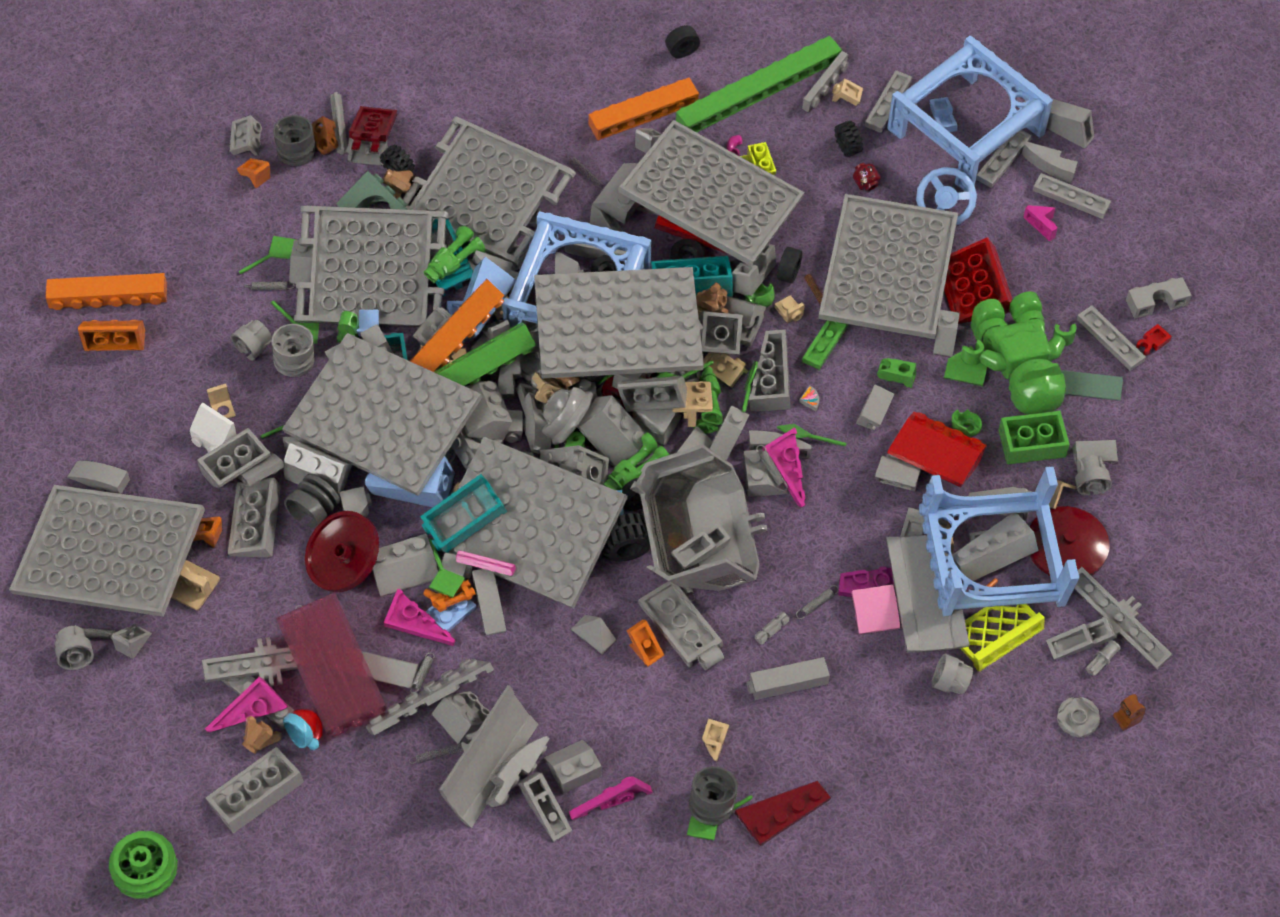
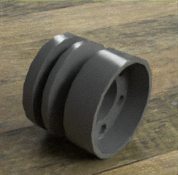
[273,115,316,166]
[284,474,340,529]
[688,766,738,825]

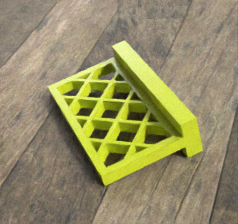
[960,604,1045,672]

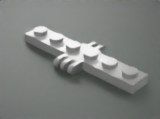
[1074,567,1172,670]
[202,637,332,686]

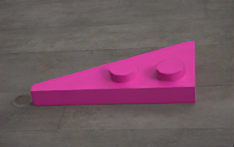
[762,428,805,508]
[384,589,455,646]
[205,677,289,732]
[569,777,653,820]

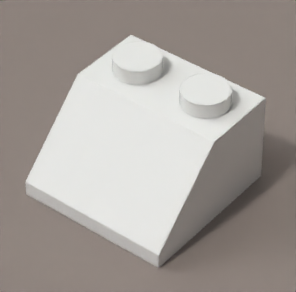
[190,403,237,453]

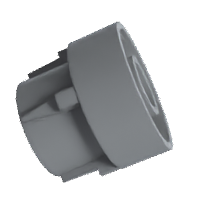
[231,320,272,361]
[1075,455,1112,496]
[55,625,94,670]
[932,654,973,694]

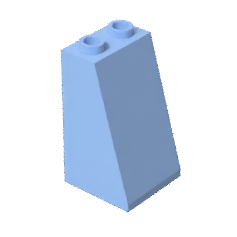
[462,257,516,342]
[365,456,455,507]

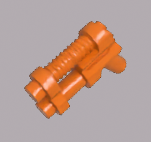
[423,580,476,612]

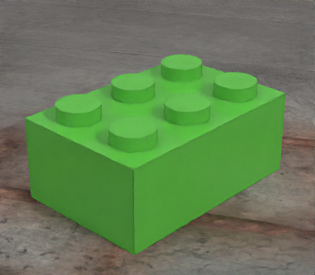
[998,411,1070,464]

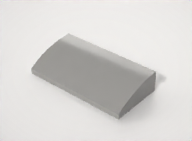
[228,477,281,557]
[206,747,304,834]

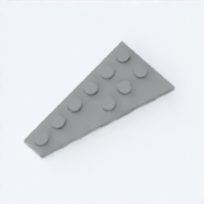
[365,658,494,735]

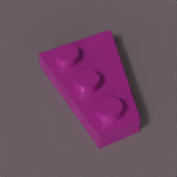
[838,566,898,603]

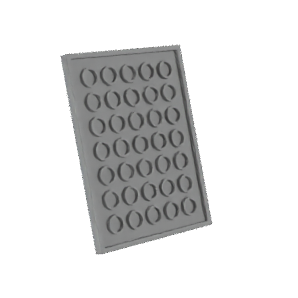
[618,120,805,267]
[818,194,958,339]
[534,267,704,378]
[282,333,482,496]
[432,437,628,609]
[9,485,205,617]

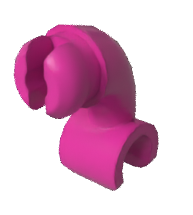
[727,135,742,156]

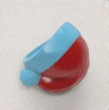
[283,709,323,750]

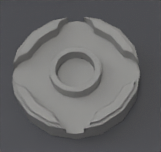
[1057,697,1100,738]

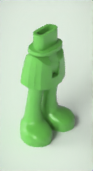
[424,226,485,283]
[694,367,723,433]
[603,432,669,490]

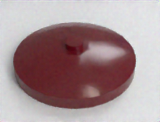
[1029,506,1109,576]
[305,511,379,593]

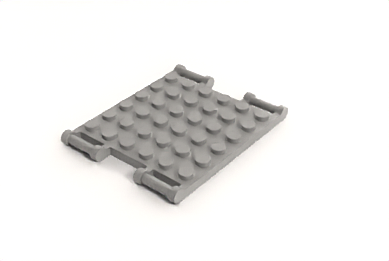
[403,116,576,267]
[294,206,448,327]

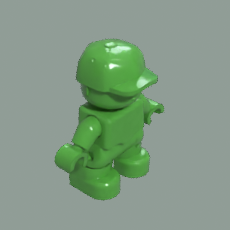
[961,291,1077,415]

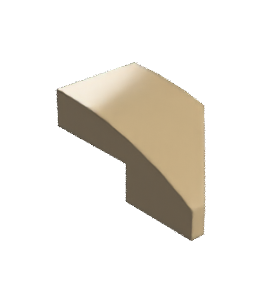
[702,719,729,762]

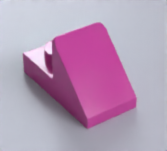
[1023,205,1058,241]

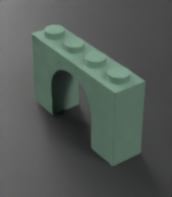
[336,171,413,210]

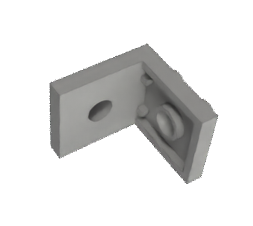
[540,445,609,485]

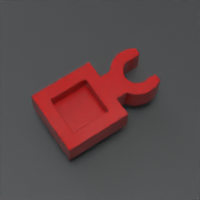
[1136,324,1172,356]

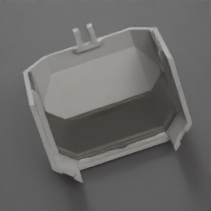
[630,444,767,592]

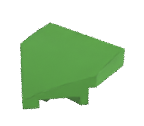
[944,346,987,387]

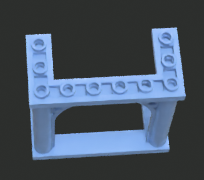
[887,36,1053,192]
[502,211,651,328]
[919,467,1079,616]

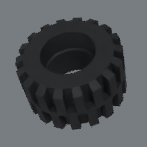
[602,513,651,562]

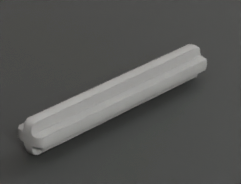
[330,92,347,155]

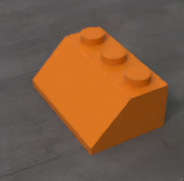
[78,320,145,351]

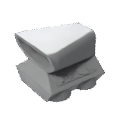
[633,409,682,445]

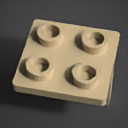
[672,381,713,427]
[171,560,220,611]

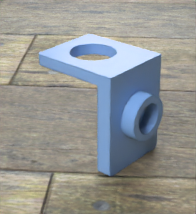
[357,310,379,337]

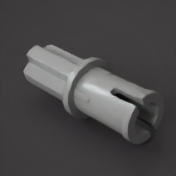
[1086,640,1121,676]

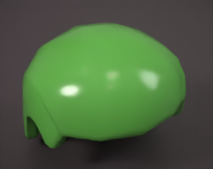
[745,283,775,308]
[951,409,982,437]

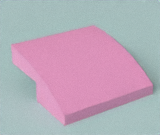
[851,584,900,634]

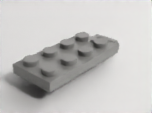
[638,581,724,670]

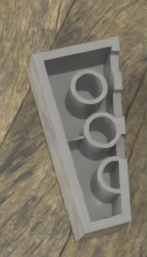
[749,330,790,411]
[952,513,1038,581]

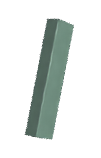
[1061,370,1123,400]

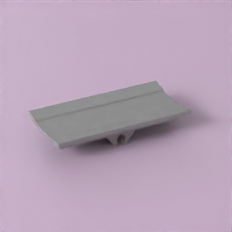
[886,533,969,653]
[439,685,538,828]

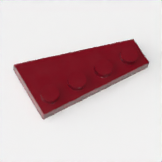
[735,781,831,846]

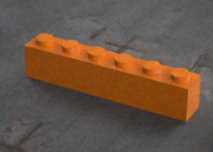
[588,78,699,140]
[46,273,167,310]
[410,278,505,372]

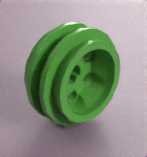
[109,831,178,899]

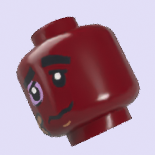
[853,162,880,192]

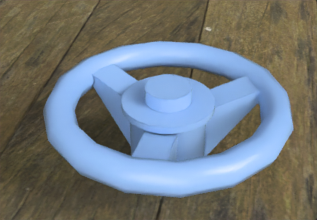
[916,167,977,226]

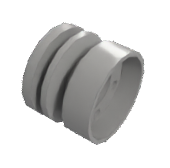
[272,324,315,377]

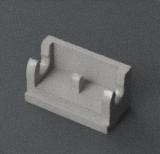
[347,138,388,166]
[724,296,766,327]
[412,306,452,346]
[856,384,894,430]
[1072,440,1118,465]

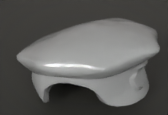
[542,387,593,445]

